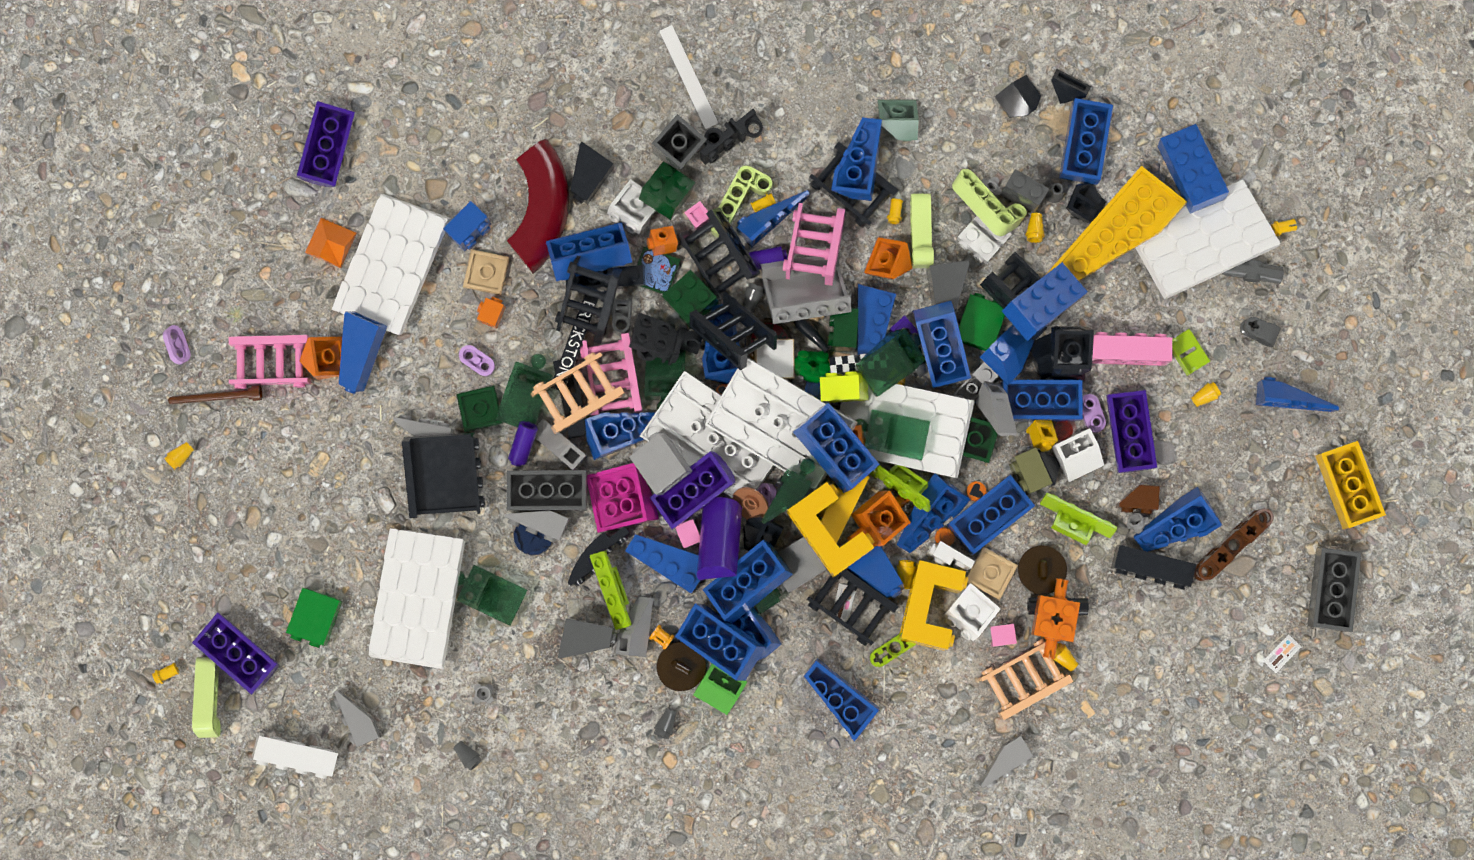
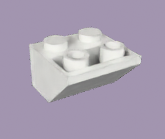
[1052,428,1104,482]

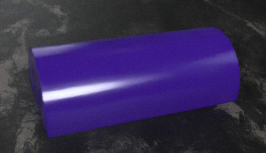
[297,101,355,187]
[1106,390,1157,473]
[650,451,735,530]
[697,497,742,580]
[192,612,279,695]

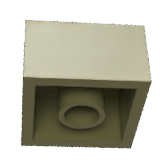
[1009,448,1053,495]

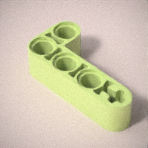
[710,166,772,237]
[952,169,1027,236]
[910,194,934,268]
[192,657,221,738]

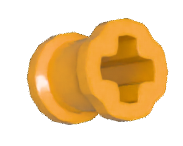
[649,624,675,649]

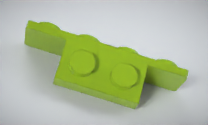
[870,464,931,512]
[1040,493,1118,545]
[590,551,631,630]

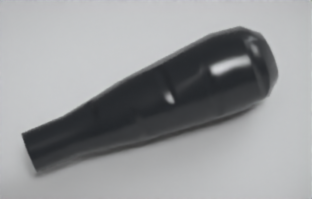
[794,319,830,353]

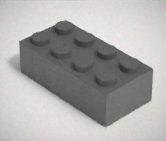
[507,470,587,512]
[1307,548,1361,632]

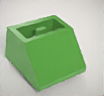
[693,663,747,715]

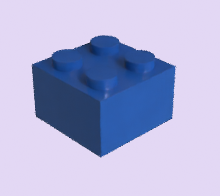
[443,201,491,252]

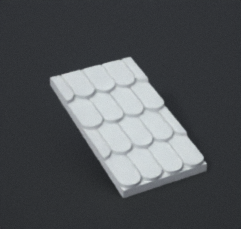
[1135,180,1281,300]
[332,194,451,335]
[705,358,858,490]
[640,371,774,497]
[839,378,974,478]
[368,528,465,669]

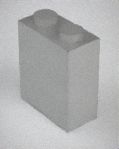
[629,432,692,495]

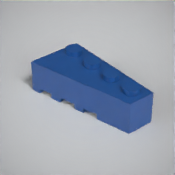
[857,284,896,372]
[625,534,701,594]
[804,658,879,741]

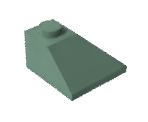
[878,100,919,141]

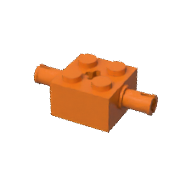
[847,490,911,546]
[1031,578,1080,659]

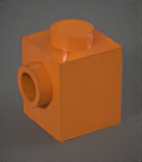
[647,226,678,256]
[477,297,506,329]

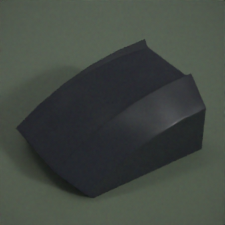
[1051,326,1094,375]

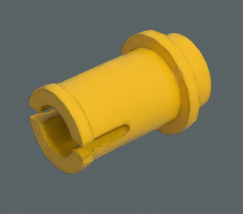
[750,193,776,212]
[887,198,903,224]
[1270,219,1297,236]
[152,663,180,684]

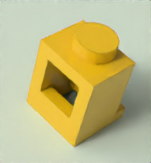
[1026,420,1058,452]

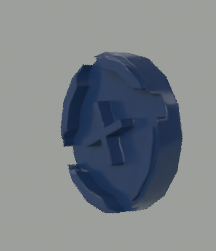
[513,524,552,556]

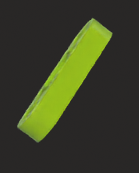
[869,633,916,667]

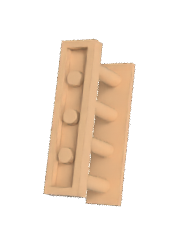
[531,352,624,434]
[979,638,1073,720]

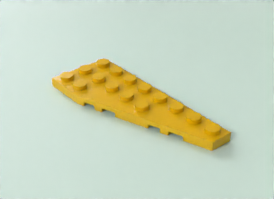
[1047,166,1187,281]

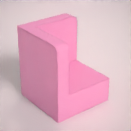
[684,201,709,230]
[675,519,700,548]
[990,624,1017,647]

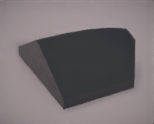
[995,75,1041,118]
[1066,182,1106,224]
[743,515,784,550]

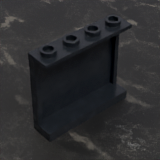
[402,432,485,518]

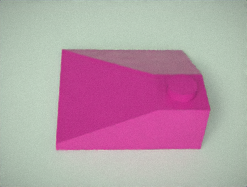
[587,463,659,533]

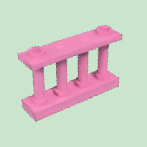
[783,203,845,286]
[580,333,643,416]
[229,335,311,389]

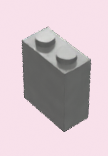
[1000,169,1049,213]

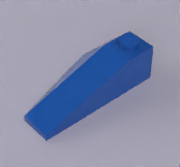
[832,117,882,201]
[736,190,810,248]
[702,304,740,384]
[980,325,1034,385]
[1256,377,1339,412]
[585,412,656,460]
[897,473,970,553]
[1134,487,1222,552]
[733,607,782,661]

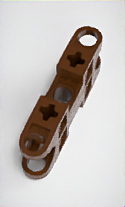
[1194,508,1274,581]

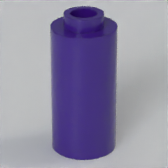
[748,246,788,270]
[508,421,538,467]

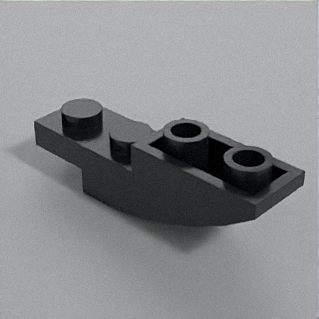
[566,265,646,291]
[553,360,586,439]
[568,526,630,587]

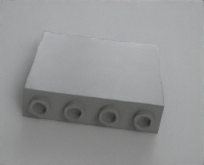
[761,256,851,324]

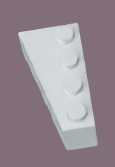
[252,732,338,779]

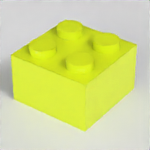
[820,372,869,403]

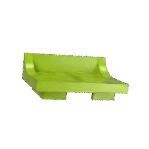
[1172,329,1210,376]

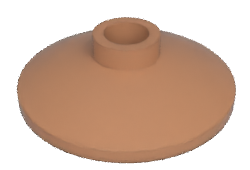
[732,487,769,519]

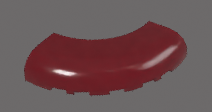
[507,139,569,274]

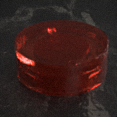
[1054,421,1073,441]

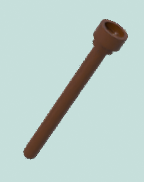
[168,385,263,404]

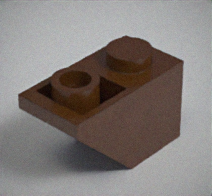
[1116,485,1160,514]

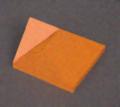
[305,218,357,268]
[864,237,912,279]
[299,337,342,380]

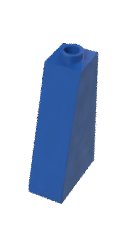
[339,311,387,394]

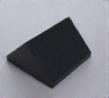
[1029,333,1052,380]

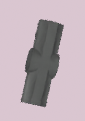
[1222,259,1284,284]

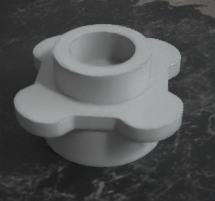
[981,177,1001,196]
[1127,513,1149,534]
[474,684,494,704]

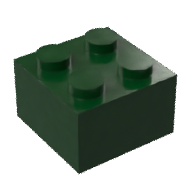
[639,161,696,220]
[661,269,719,328]
[828,308,859,353]
[963,417,998,463]

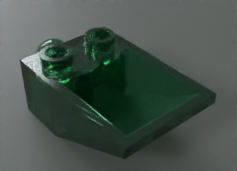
[855,328,925,397]
[644,349,686,410]
[496,353,553,428]
[855,408,931,460]
[761,458,816,524]
[457,564,528,626]

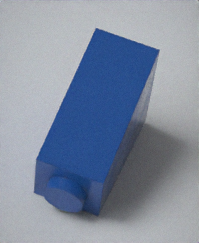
[847,546,904,598]

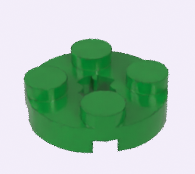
[794,350,831,383]

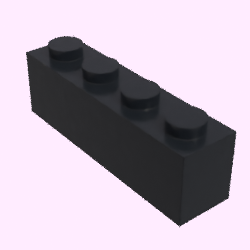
[1111,545,1197,590]

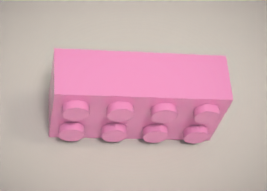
[1092,332,1172,366]

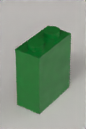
[958,293,1005,351]
[286,588,343,648]

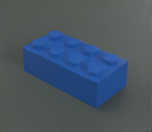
[1059,98,1113,185]
[1157,124,1229,214]
[546,222,632,281]
[1002,262,1088,341]
[913,301,971,388]
[1001,380,1083,422]
[793,403,880,493]
[947,475,1035,555]
[702,540,793,624]
[675,603,765,681]

